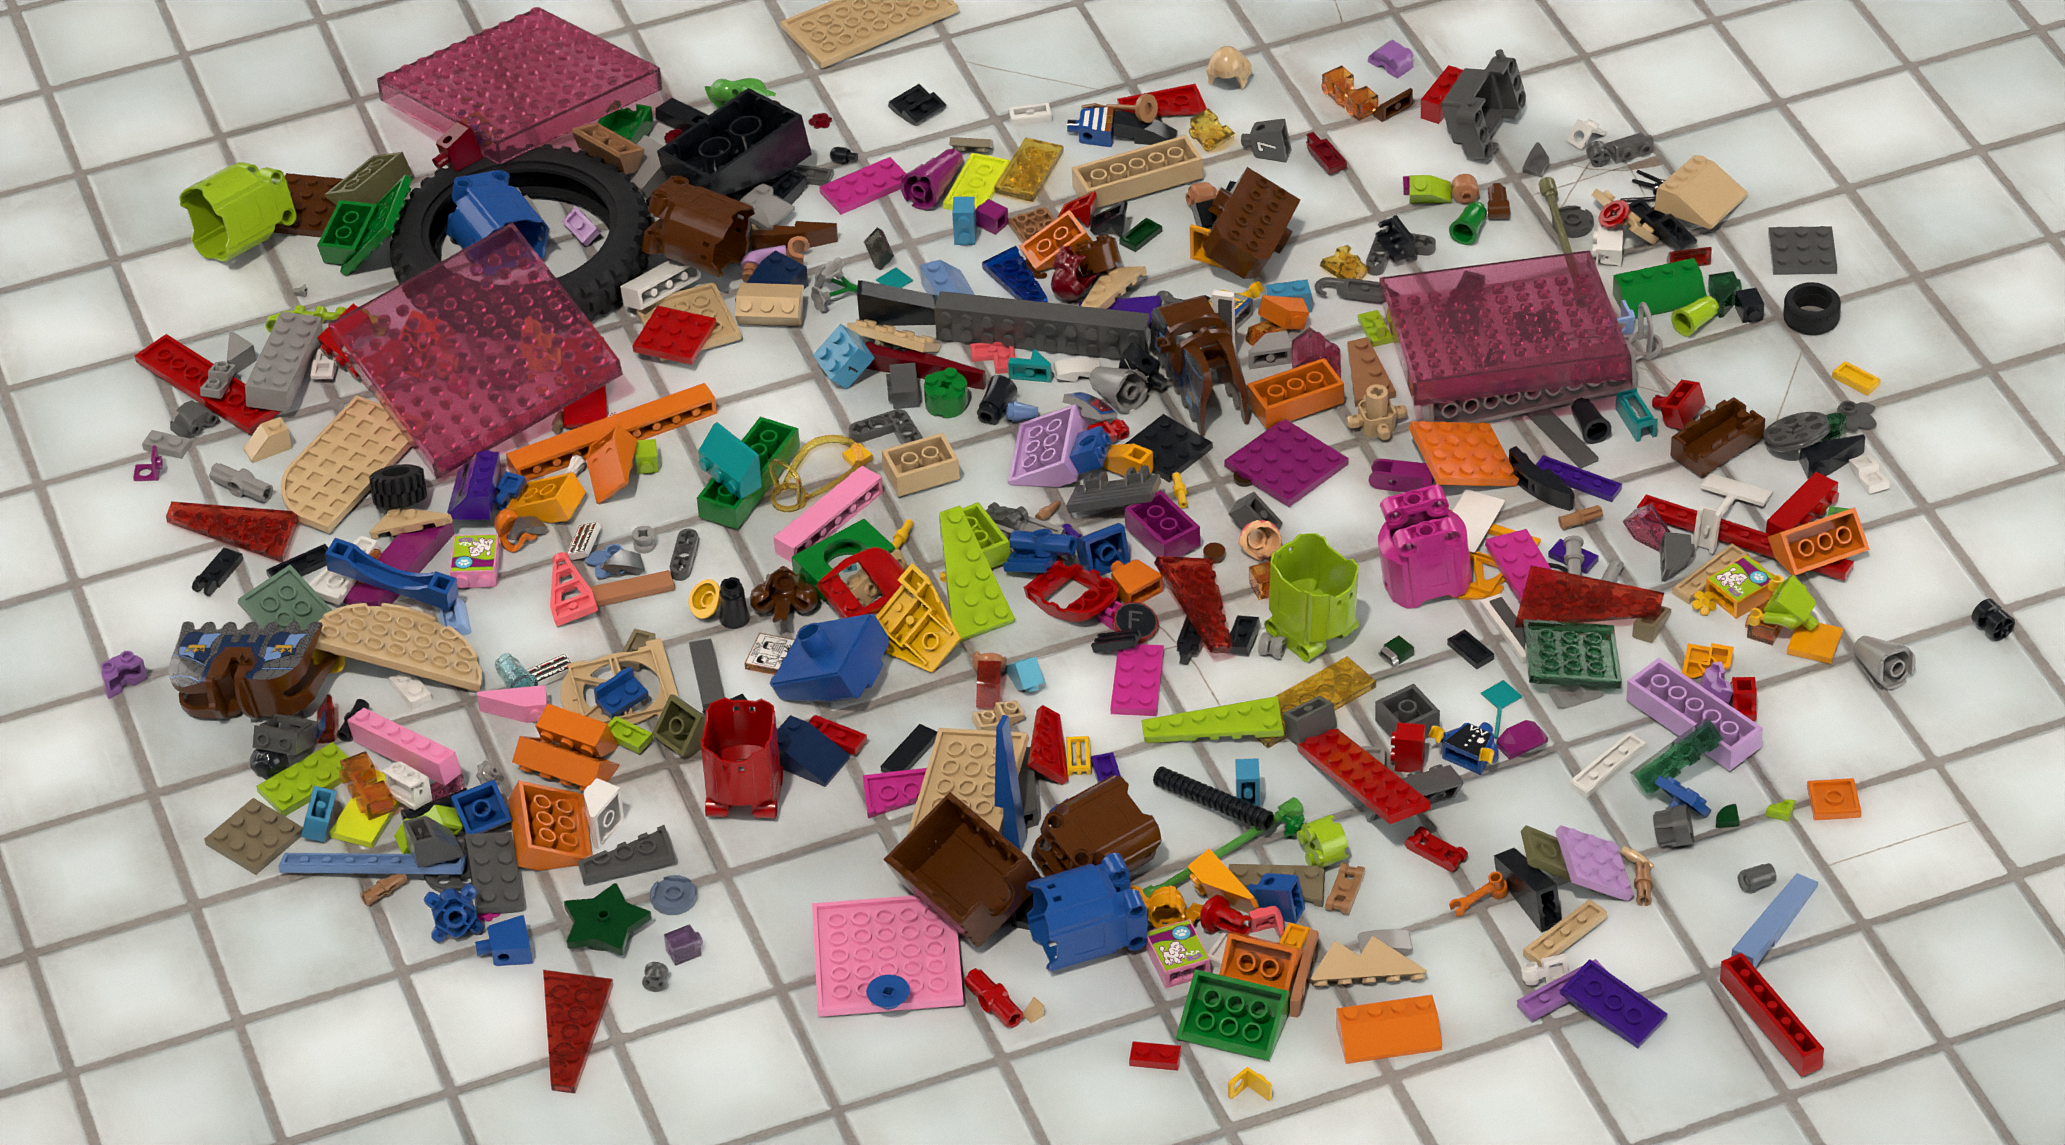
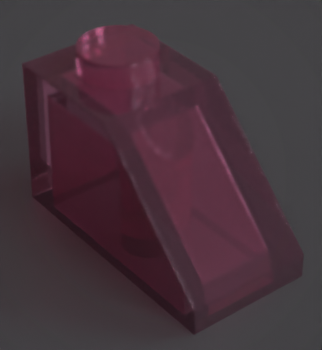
[1622,503,1671,552]

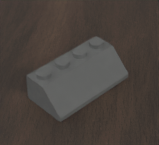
[1360,764,1464,822]

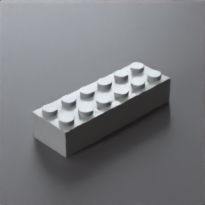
[245,312,323,412]

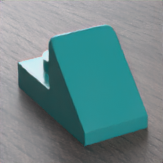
[1008,349,1052,383]

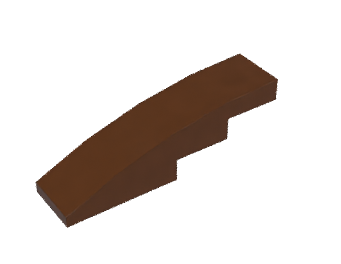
[751,221,838,251]

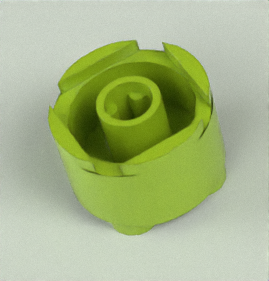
[1297,815,1348,868]

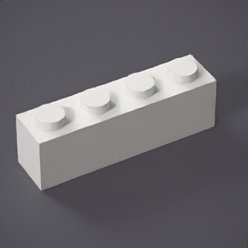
[620,259,701,310]

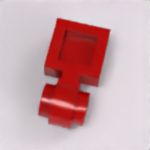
[1087,419,1130,442]

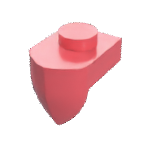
[1248,906,1284,936]

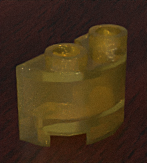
[1189,109,1235,152]

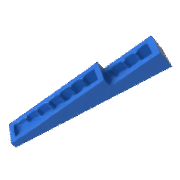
[994,715,1027,850]

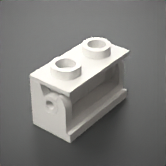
[1592,222,1624,267]
[382,761,432,810]

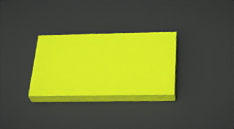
[943,153,1011,210]
[329,768,400,848]

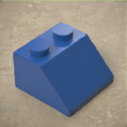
[451,779,512,834]

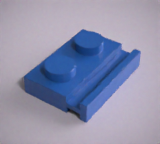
[1003,551,1057,573]

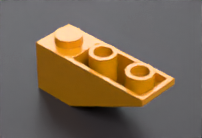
[1102,444,1153,476]

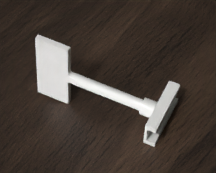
[1693,473,1773,554]

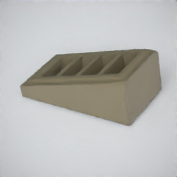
[1632,603,1672,643]

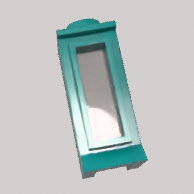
[1615,388,1658,442]

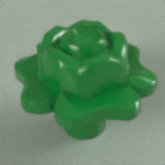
[1281,814,1305,838]

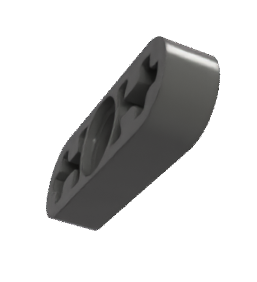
[670,529,699,581]

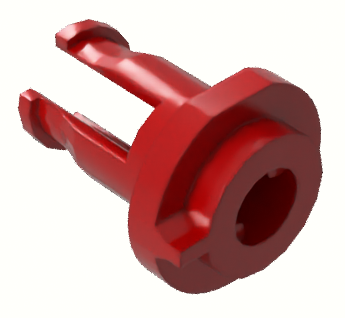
[1200,895,1252,935]

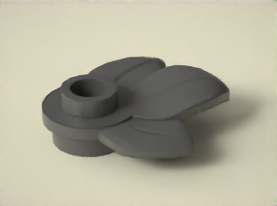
[1837,400,1877,432]

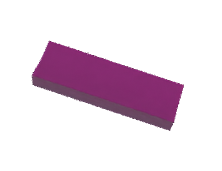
[343,522,454,606]

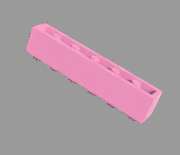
[774,466,883,563]
[347,708,462,785]

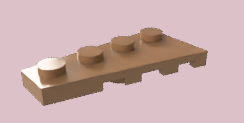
[1347,337,1396,407]

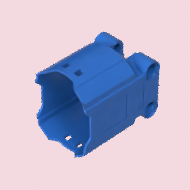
[446,170,550,277]
[1026,853,1148,972]

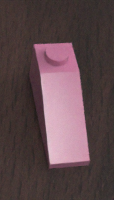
[477,685,548,723]

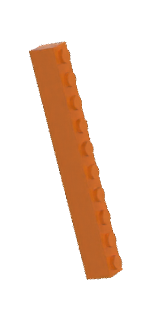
[506,383,717,482]

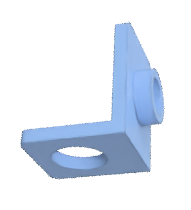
[1609,300,1635,335]

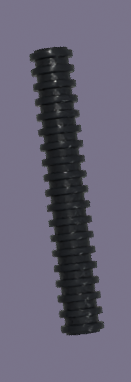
[1153,766,1274,831]

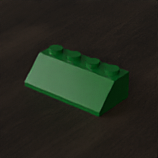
[1612,258,1707,319]

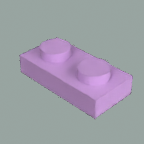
[562,207,601,247]

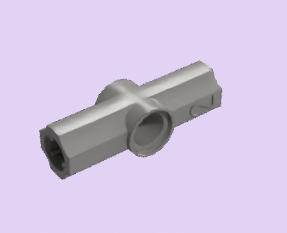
[209,463,273,502]

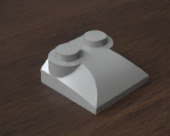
[740,184,795,230]

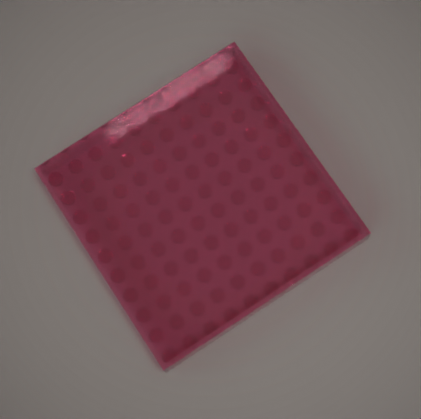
[377,7,663,164]
[328,222,623,480]
[1379,250,1632,406]

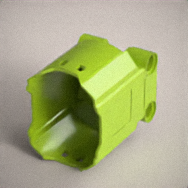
[179,162,296,263]
[1264,533,1359,662]

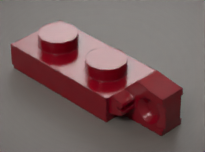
[1306,132,1347,175]

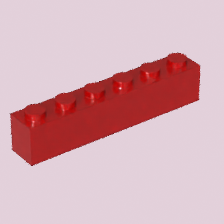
[1720,952,1824,1077]

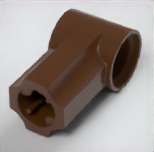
[1488,183,1510,220]

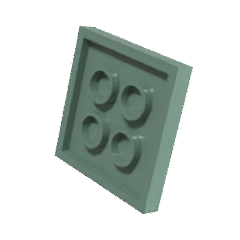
[237,565,332,630]

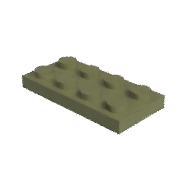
[1521,825,1606,895]

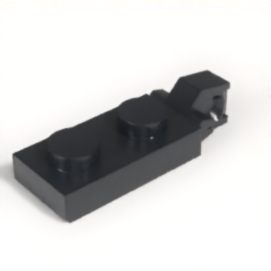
[1177,612,1210,665]

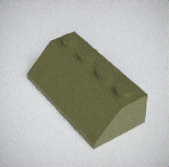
[325,152,412,205]

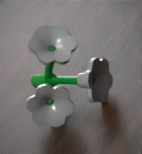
[811,257,858,312]

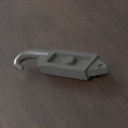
[1314,277,1399,303]

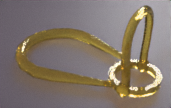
[769,435,864,512]

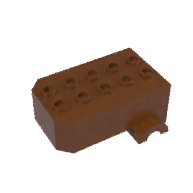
[1202,167,1301,279]

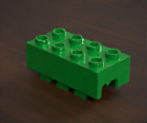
[583,99,654,158]

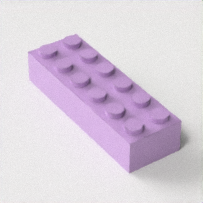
[1626,658,1763,771]

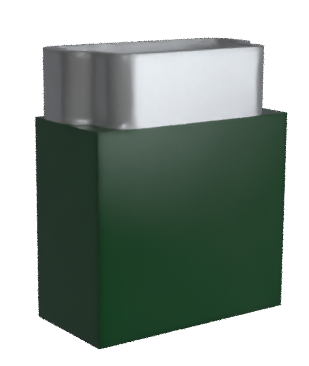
[1378,635,1414,667]

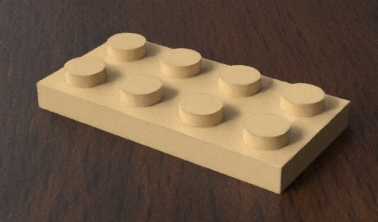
[847,319,941,352]

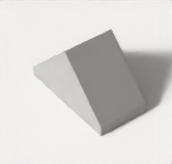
[227,332,256,376]

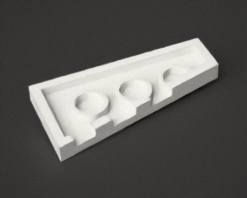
[309,536,379,605]

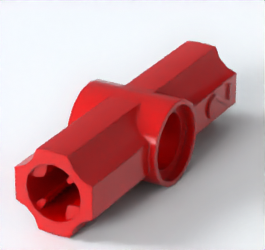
[964,968,1023,1028]

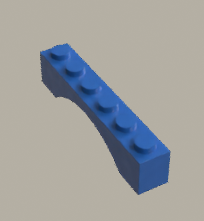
[325,538,458,611]

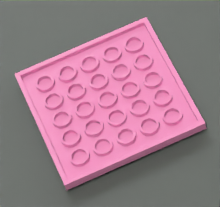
[812,895,964,1017]

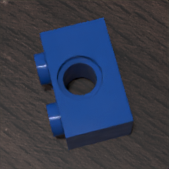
[1070,426,1111,474]

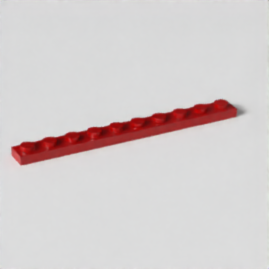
[1636,494,1854,581]

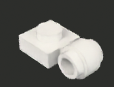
[1521,954,1569,985]

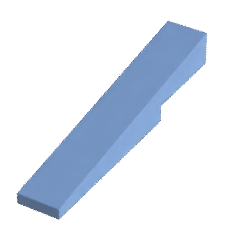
[1731,873,1818,967]

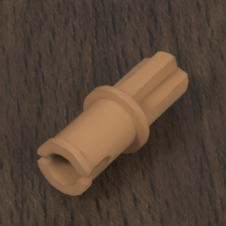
[1558,505,1603,530]

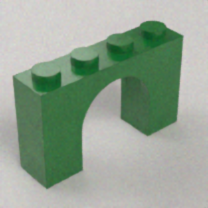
[791,519,895,602]

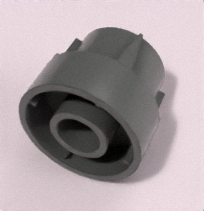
[1653,804,1694,847]

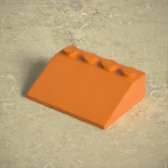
[508,780,592,871]

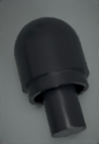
[830,147,858,164]

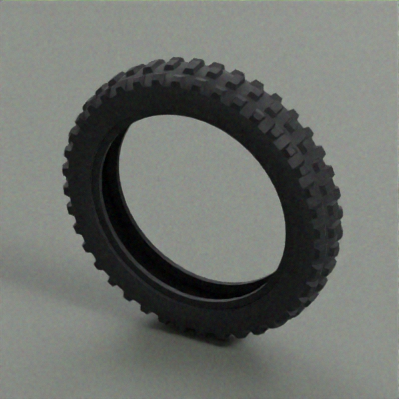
[390,143,652,340]

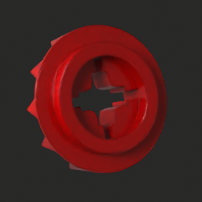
[1598,200,1631,229]

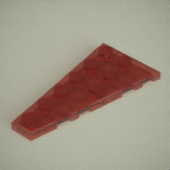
[1515,565,1664,628]

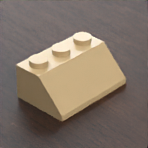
[735,283,804,326]

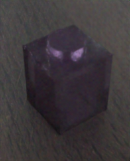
[664,924,703,966]

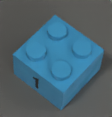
[813,324,875,389]

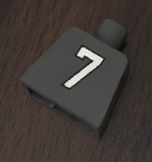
[1241,119,1292,162]

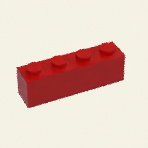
[1766,472,1839,535]

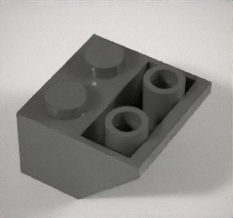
[403,816,463,868]

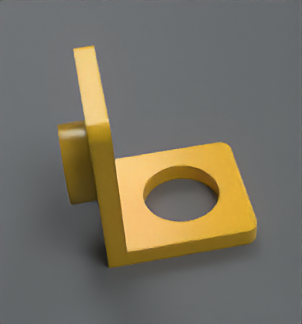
[1228,1066,1272,1101]

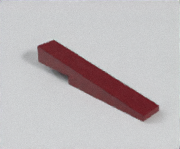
[865,341,986,390]

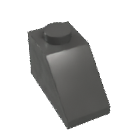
[1228,492,1283,529]
[1659,532,1695,582]

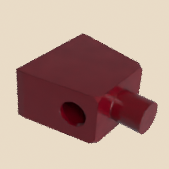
[432,121,483,171]

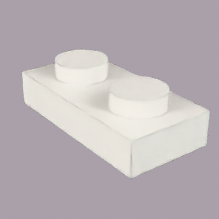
[389,672,432,709]

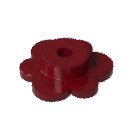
[808,113,832,129]

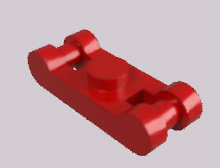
[1404,826,1468,872]

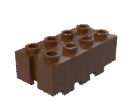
[1670,397,1765,477]

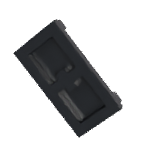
[1375,215,1415,262]

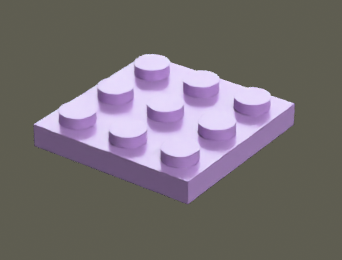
[1555,825,1634,901]

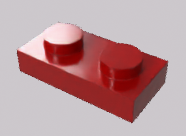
[1129,1041,1181,1071]

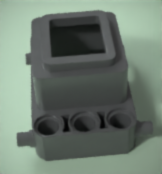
[1442,49,1526,160]

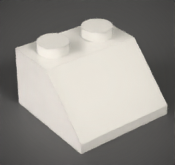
[583,778,624,850]

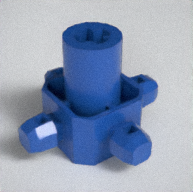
[424,883,484,943]

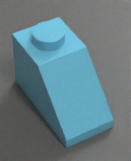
[1005,657,1045,693]

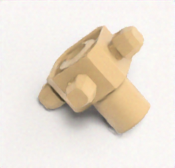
[1346,384,1407,440]

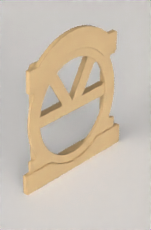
[560,638,679,724]

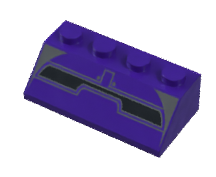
[447,450,501,520]

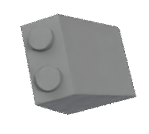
[628,135,672,198]

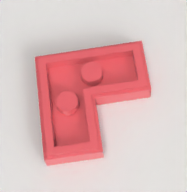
[970,342,1015,374]

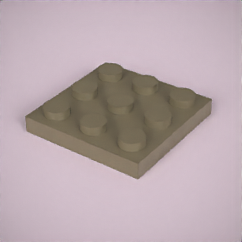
[204,798,303,875]

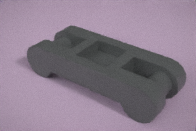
[985,502,1028,528]

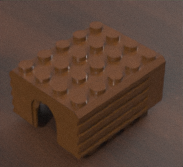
[883,792,1042,947]

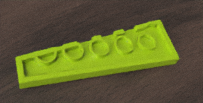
[1141,696,1284,743]

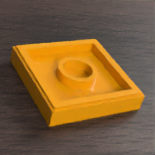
[1787,622,1843,664]

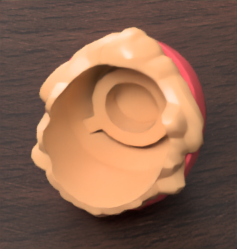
[1238,520,1282,560]

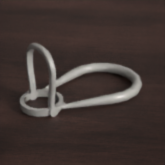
[1552,302,1663,361]

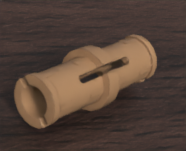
[1634,861,1653,906]
[360,874,407,906]

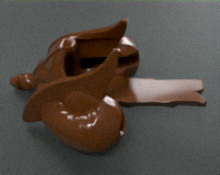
[749,566,818,623]

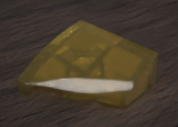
[1320,245,1369,280]

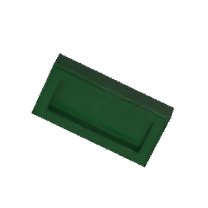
[1119,218,1162,253]

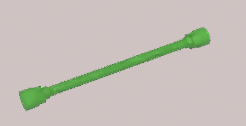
[1143,797,1304,898]

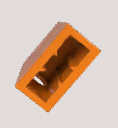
[1111,559,1163,604]

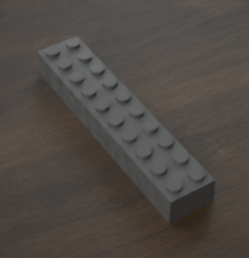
[934,291,1150,360]

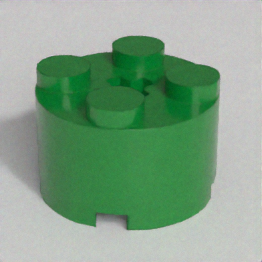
[924,368,968,418]

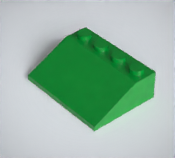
[1176,969,1291,1062]

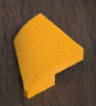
[1682,643,1734,679]

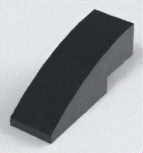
[1113,111,1178,145]

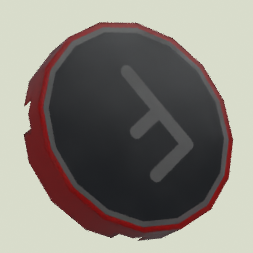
[1112,602,1158,643]

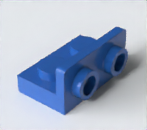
[594,667,649,720]

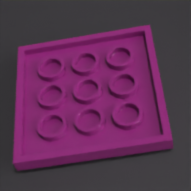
[1224,420,1349,507]

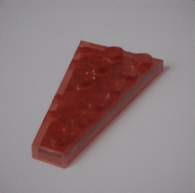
[166,501,299,562]
[1154,556,1233,653]
[543,970,613,1094]

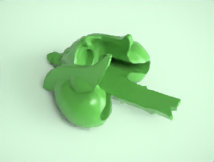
[705,78,776,108]

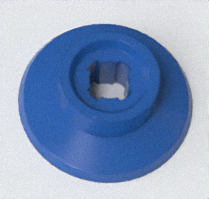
[866,974,910,1010]

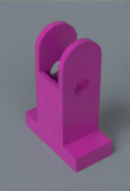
[1368,459,1435,492]

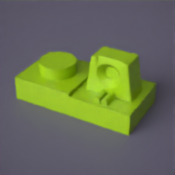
[1358,310,1393,347]

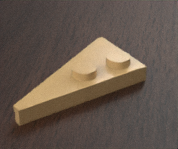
[369,508,453,539]

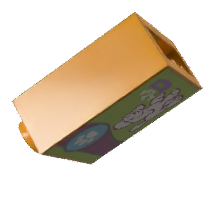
[1706,555,1775,619]

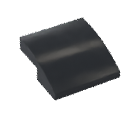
[888,84,947,125]

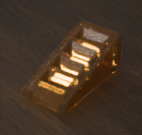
[1245,320,1292,346]

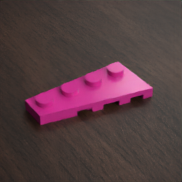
[863,768,927,818]

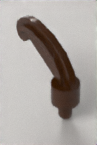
[1023,259,1047,279]

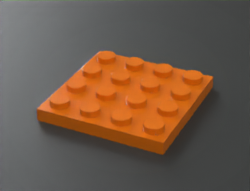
[1409,421,1519,486]

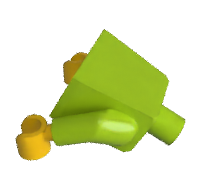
[1748,575,1819,631]

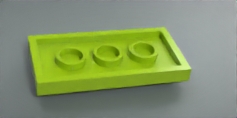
[256,742,360,816]

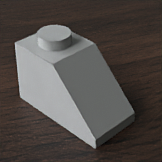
[1248,331,1292,369]

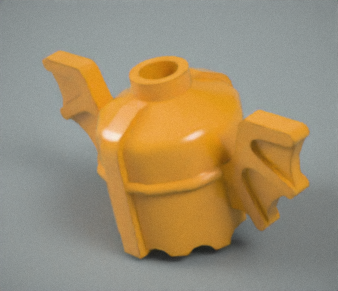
[1131,885,1203,929]

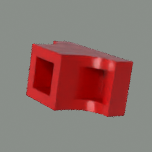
[1730,677,1757,721]

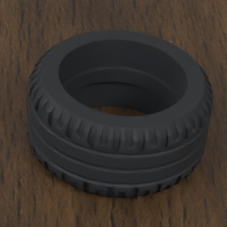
[1783,282,1841,335]

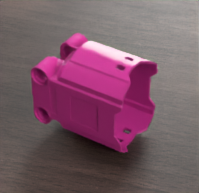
[1378,484,1472,609]

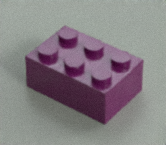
[1125,490,1200,564]

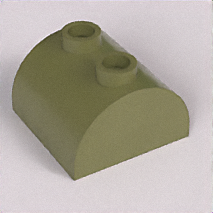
[652,694,706,757]

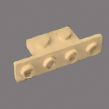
[845,549,908,608]

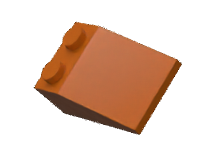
[1019,210,1093,271]

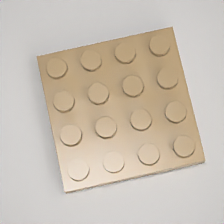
[635,282,741,361]

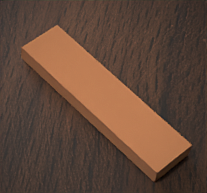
[590,570,675,607]
[1290,930,1319,1018]

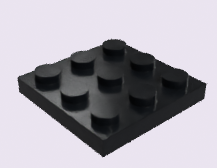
[1125,414,1213,483]

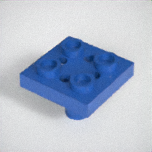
[1655,775,1711,818]

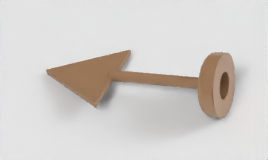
[1081,94,1158,123]

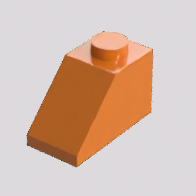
[1258,295,1309,330]

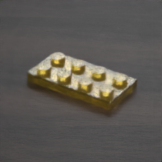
[994,137,1064,202]

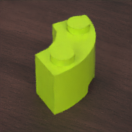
[394,805,463,854]

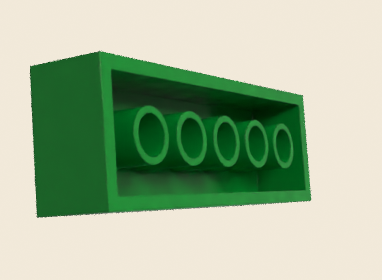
[697,416,800,529]

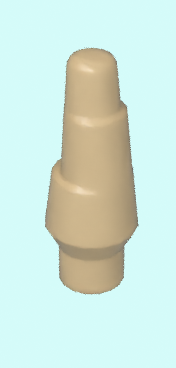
[1620,846,1654,869]

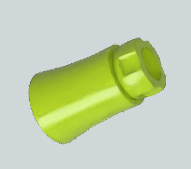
[1671,296,1719,337]

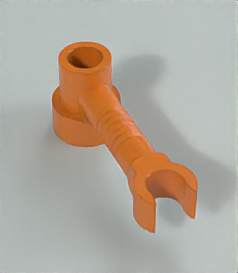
[1449,871,1509,917]

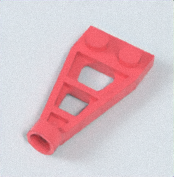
[550,552,599,626]

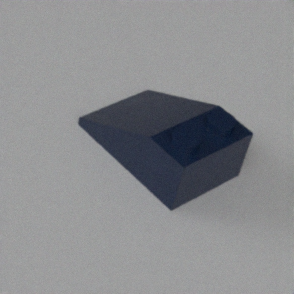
[735,250,809,302]
[777,715,850,787]

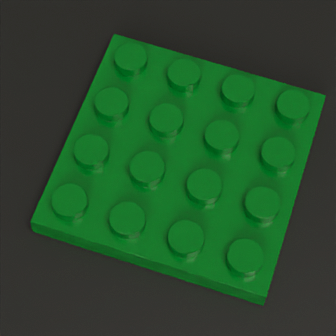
[340,174,412,276]

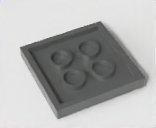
[1768,226,1837,275]

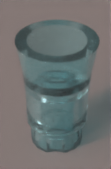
[495,653,538,689]

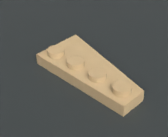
[1592,188,1659,245]
[1081,266,1147,309]

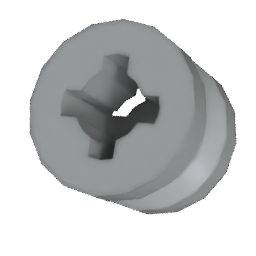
[632,526,656,554]

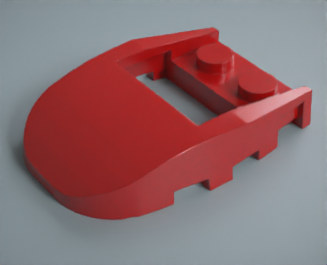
[816,547,905,619]
[1023,559,1118,622]

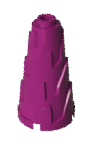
[900,149,963,210]

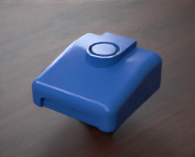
[770,614,889,702]

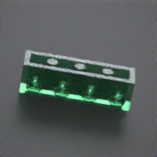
[1629,718,1723,794]

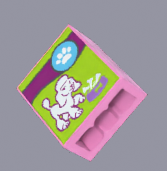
[450,534,500,588]
[1145,919,1211,989]

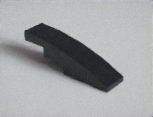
[1628,198,1697,251]

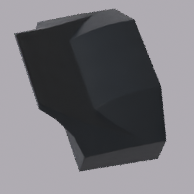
[772,170,807,205]

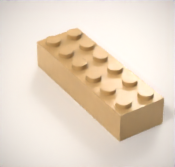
[1072,135,1203,209]

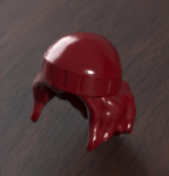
[1051,246,1098,301]

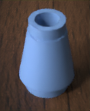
[1006,401,1038,422]

